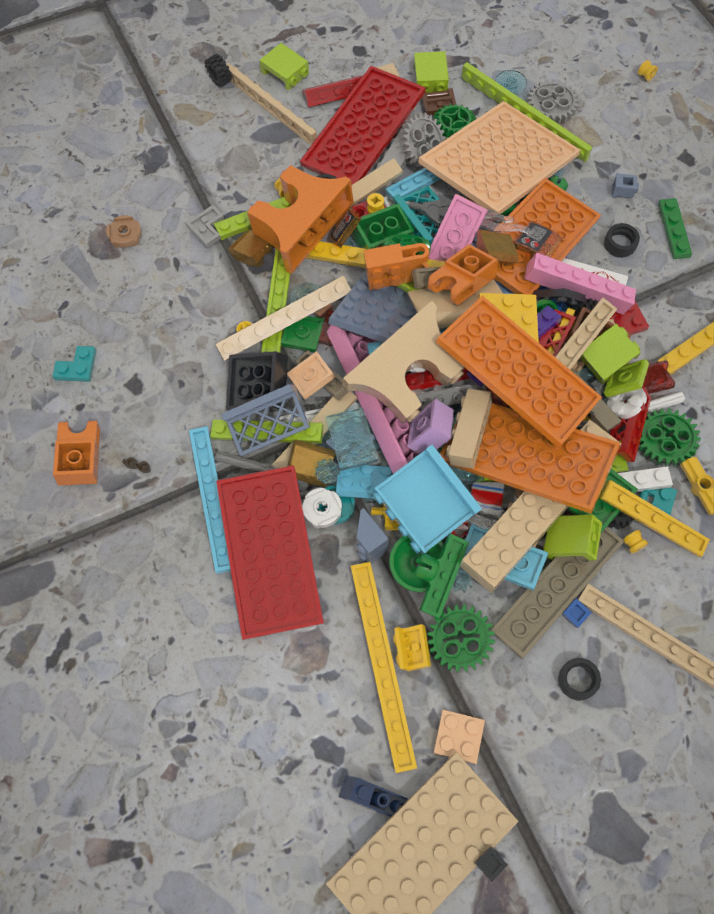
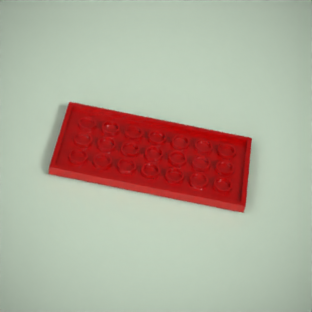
[300,66,426,185]
[216,465,324,640]

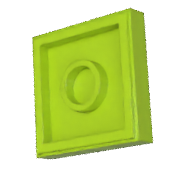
[604,359,649,398]

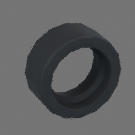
[604,223,640,258]
[558,658,601,701]

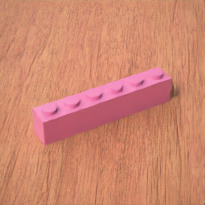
[524,253,636,315]

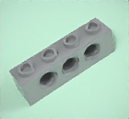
[412,379,486,411]

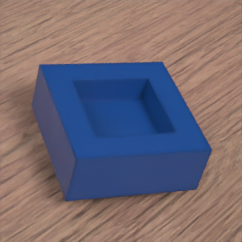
[562,598,592,628]

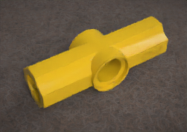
[680,457,714,516]

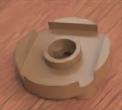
[106,215,142,247]

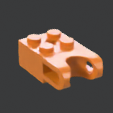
[363,243,429,290]
[428,244,498,305]
[53,420,100,486]

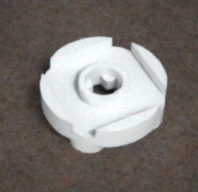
[607,389,647,419]
[302,488,342,528]

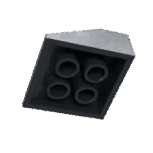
[226,351,288,412]

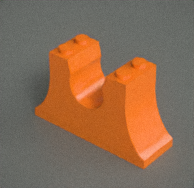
[247,165,354,274]

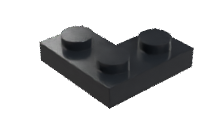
[533,288,586,306]

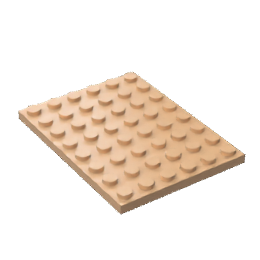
[418,101,580,217]

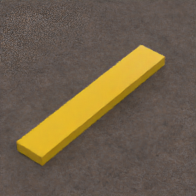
[599,480,710,557]

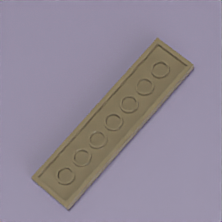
[491,527,624,659]

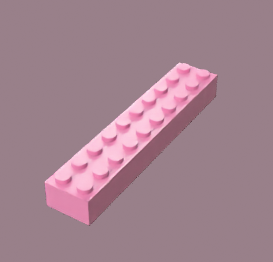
[327,325,419,474]

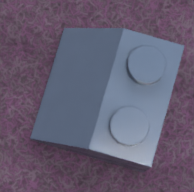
[356,508,389,563]

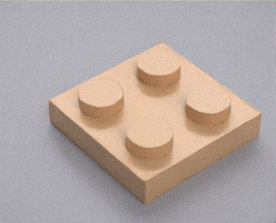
[287,351,335,399]
[433,710,485,765]

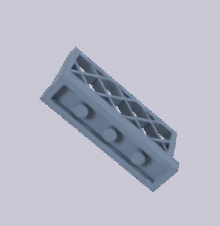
[221,384,310,457]

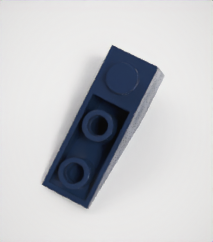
[338,775,408,817]

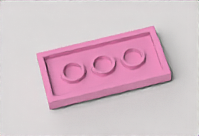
[429,194,488,262]

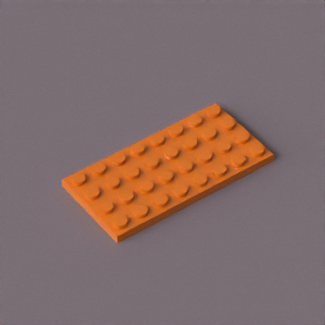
[493,178,601,295]
[435,295,602,448]
[440,403,620,514]

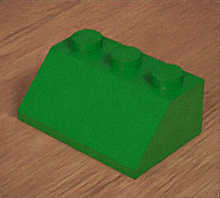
[350,203,415,250]

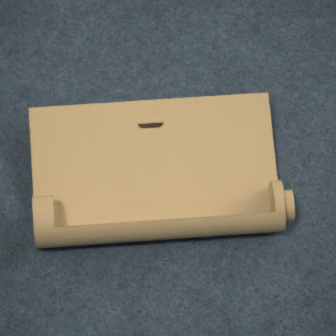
[408,279,503,330]

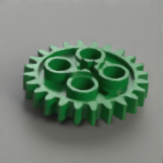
[639,408,701,467]
[428,604,496,673]

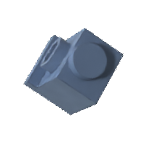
[612,173,639,198]

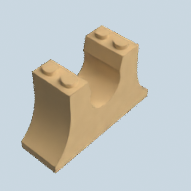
[342,301,464,424]

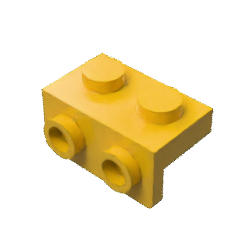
[393,624,431,672]

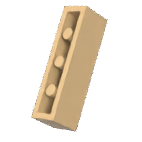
[446,389,492,469]

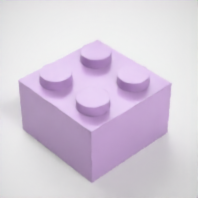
[407,399,454,454]

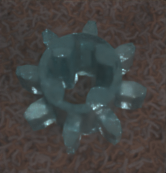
[315,459,340,484]
[453,568,473,593]

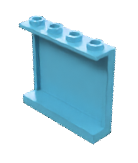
[373,445,482,554]

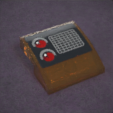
[329,206,361,248]
[514,221,563,259]

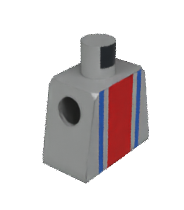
[470,482,504,523]

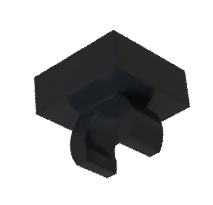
[474,847,508,882]

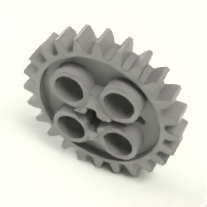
[526,79,580,124]
[399,113,446,169]

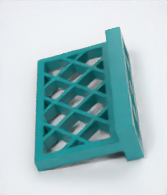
[393,186,443,247]

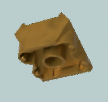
[228,230,273,267]
[476,230,519,265]
[287,440,336,487]

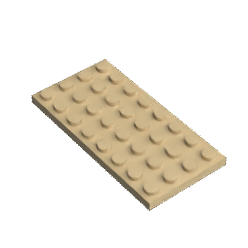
[326,752,519,914]

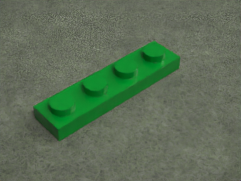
[658,198,692,259]

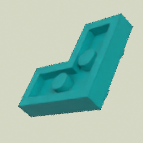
[52,346,96,382]

